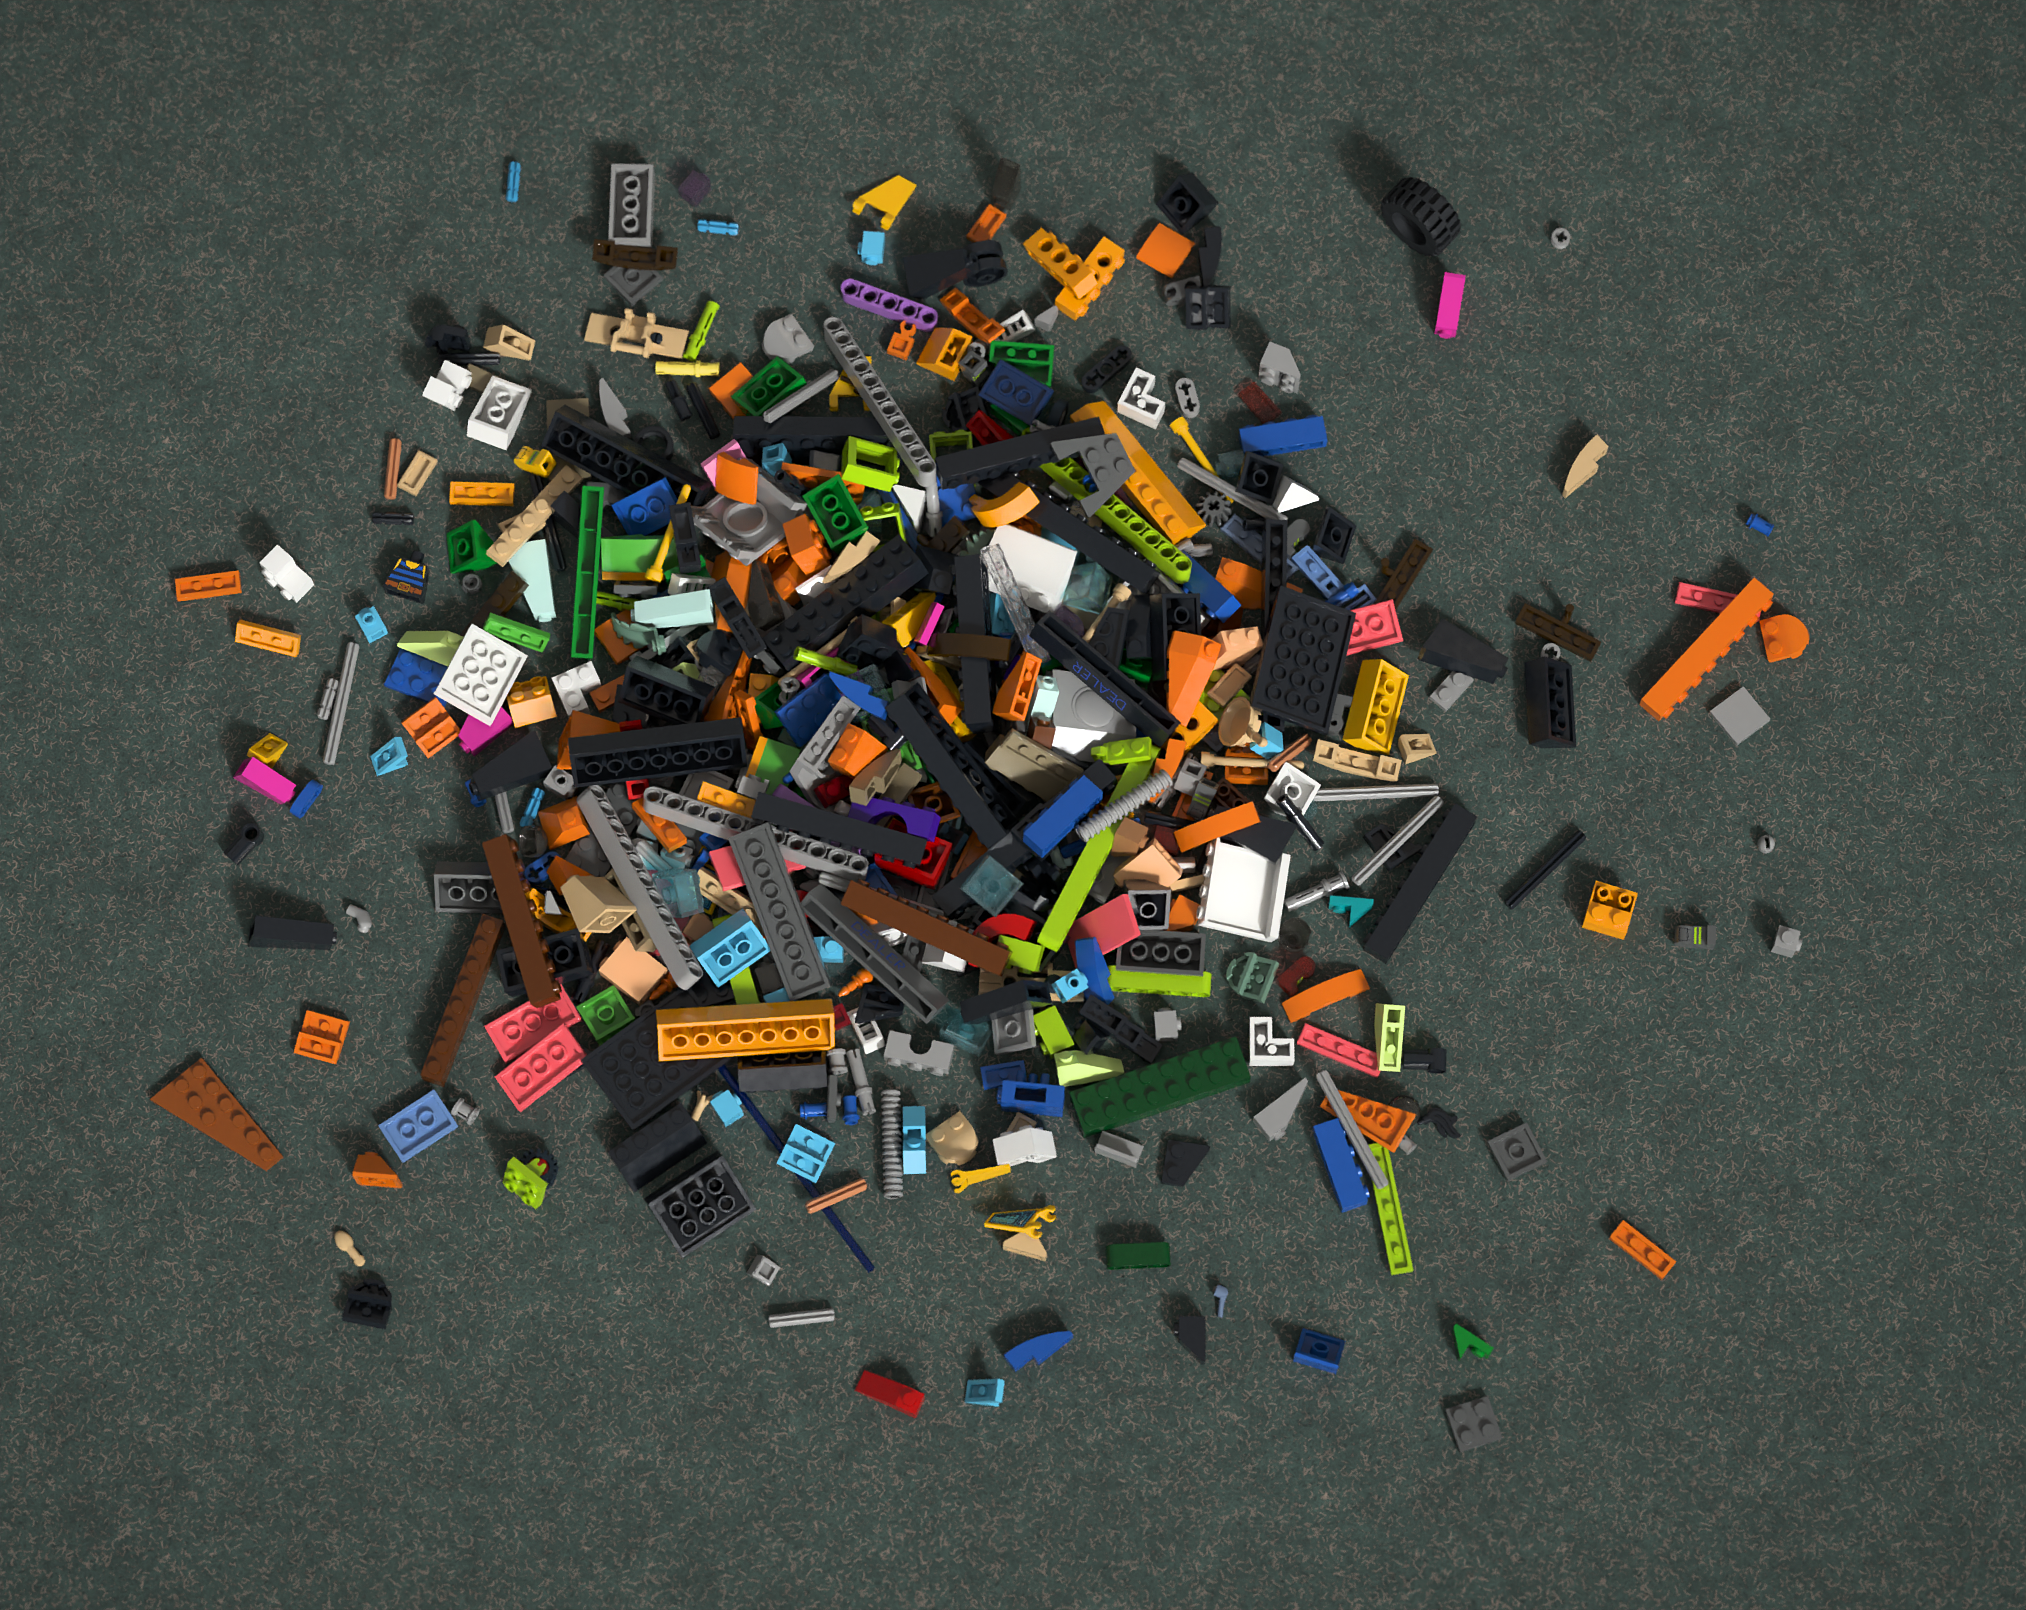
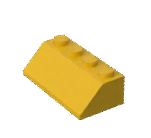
[1342,659,1409,755]

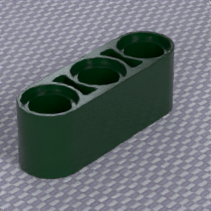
[1105,1242,1171,1270]

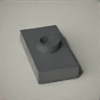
[826,1075,841,1123]

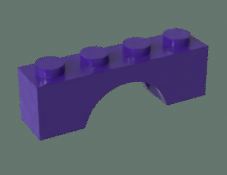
[848,795,941,842]

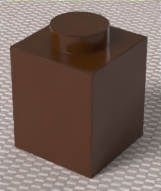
[1026,716,1056,750]

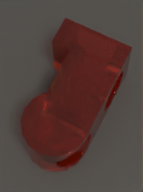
[1276,956,1315,998]

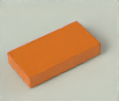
[966,204,1007,243]

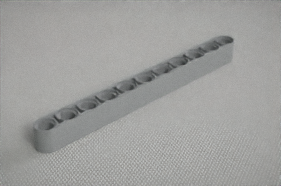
[824,317,936,487]
[577,785,703,990]
[643,786,868,882]

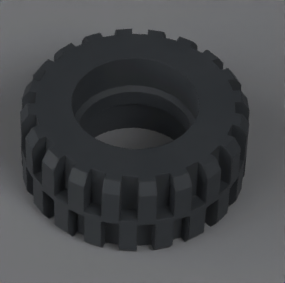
[1380,177,1461,257]

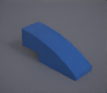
[829,671,889,720]
[1075,937,1115,1005]
[1004,1331,1073,1372]

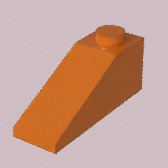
[992,652,1042,721]

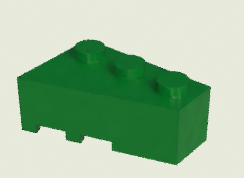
[989,341,1055,388]

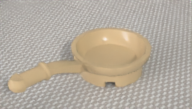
[1218,697,1268,747]

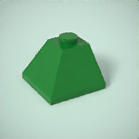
[446,520,497,574]

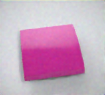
[913,602,944,646]

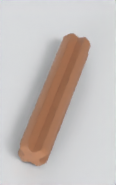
[384,438,402,499]
[1267,734,1312,772]
[805,1178,867,1214]

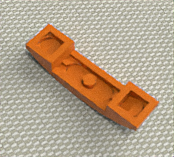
[940,287,1005,343]
[1174,801,1261,852]
[1281,969,1370,1023]

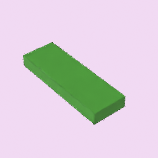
[482,613,550,652]

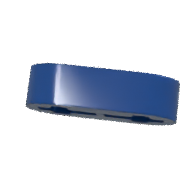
[290,779,323,819]
[524,852,561,885]

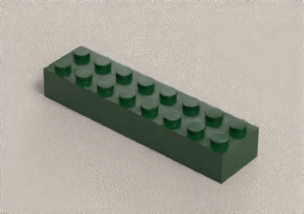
[1069,1036,1251,1138]

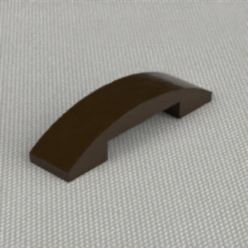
[592,239,678,270]
[927,633,1011,661]

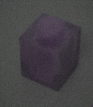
[678,170,711,208]

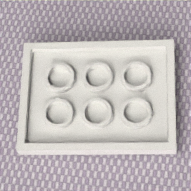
[434,624,528,726]

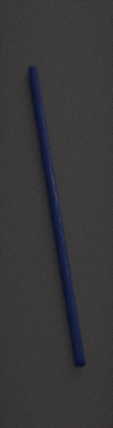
[718,1065,875,1273]

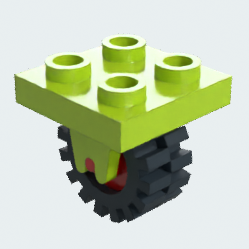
[502,1148,558,1209]

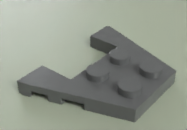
[1050,433,1135,518]

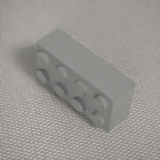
[608,164,655,248]

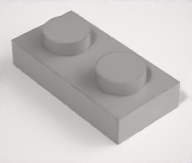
[1429,671,1474,712]

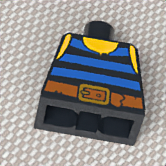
[383,551,430,604]

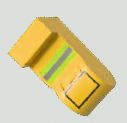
[513,446,557,478]

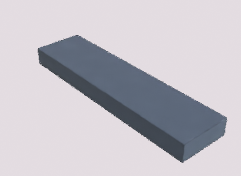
[1220,514,1298,581]

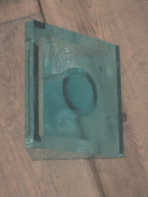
[1063,562,1113,615]
[940,1009,993,1058]

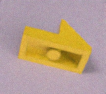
[247,733,288,769]

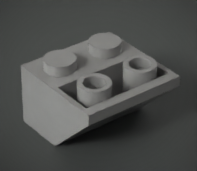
[1258,341,1301,393]

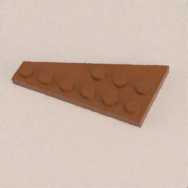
[150,1058,284,1171]

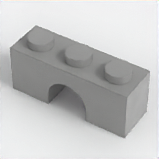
[884,1030,954,1076]

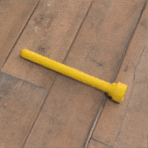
[1170,417,1234,504]
[644,484,691,583]

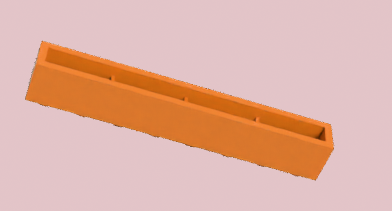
[1639,577,1774,721]

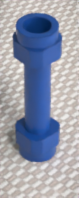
[1325,582,1359,605]

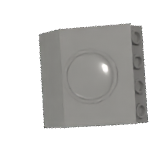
[691,457,807,566]
[1045,669,1136,766]
[790,696,860,814]

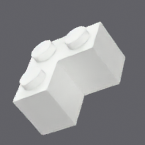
[422,360,472,411]
[1117,368,1165,429]
[260,545,314,603]
[552,661,601,718]
[1249,1017,1294,1066]
[993,1125,1057,1166]

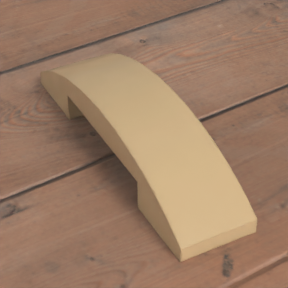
[1313,739,1402,781]

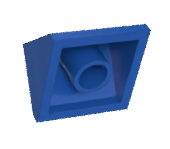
[1293,1328,1345,1374]

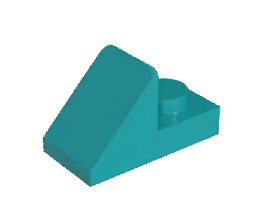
[1328,895,1374,928]

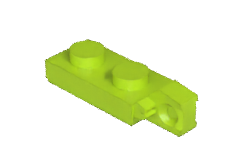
[1091,737,1152,765]

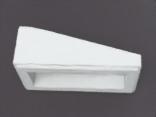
[993,310,1036,342]
[668,573,716,597]
[847,1008,885,1054]

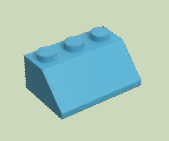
[689,908,771,988]

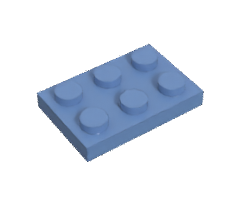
[378,1090,458,1163]

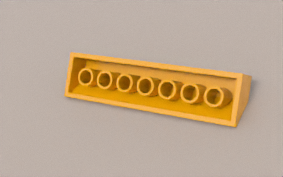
[1070,401,1206,546]
[656,999,835,1061]

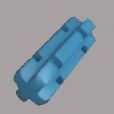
[506,162,521,202]
[697,219,739,235]
[520,788,545,829]

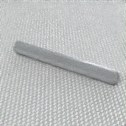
[763,369,839,423]

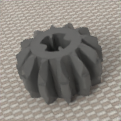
[1196,490,1232,528]

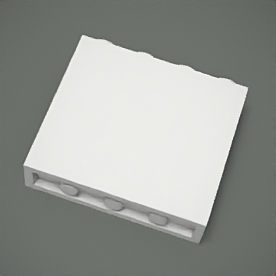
[1196,838,1291,942]

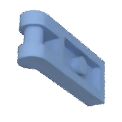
[1291,545,1344,601]

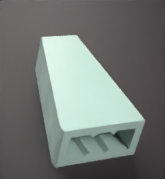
[508,539,556,622]
[631,589,714,628]
[1024,675,1059,736]

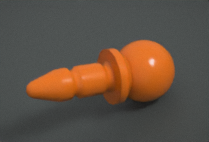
[1018,524,1042,537]
[838,968,873,997]
[649,972,679,1000]

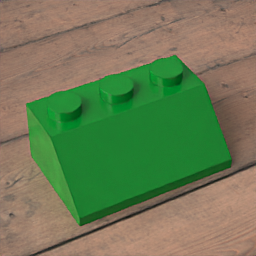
[731,356,807,416]
[802,474,869,555]

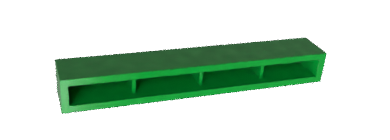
[570,486,604,660]

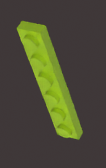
[1368,1143,1413,1275]

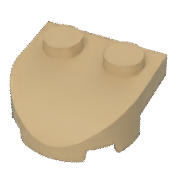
[926,1111,979,1165]

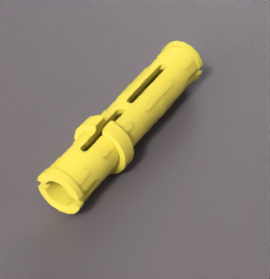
[656,360,720,377]

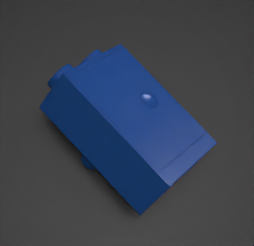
[997,1071,1065,1117]

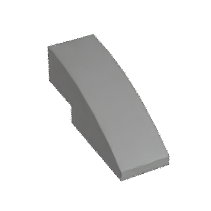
[599,378,632,439]

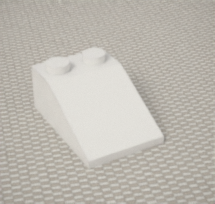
[467,376,532,450]

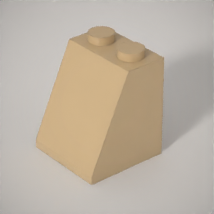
[560,875,637,933]

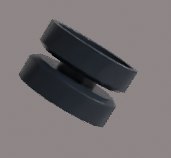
[963,240,1008,287]

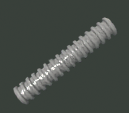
[1075,769,1172,842]
[881,1089,903,1199]

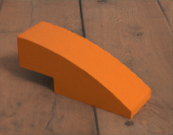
[1148,738,1187,803]

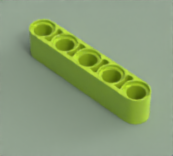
[712,914,760,1005]
[1107,965,1212,997]

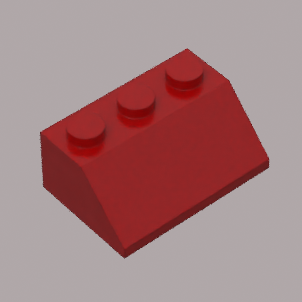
[874,819,952,890]

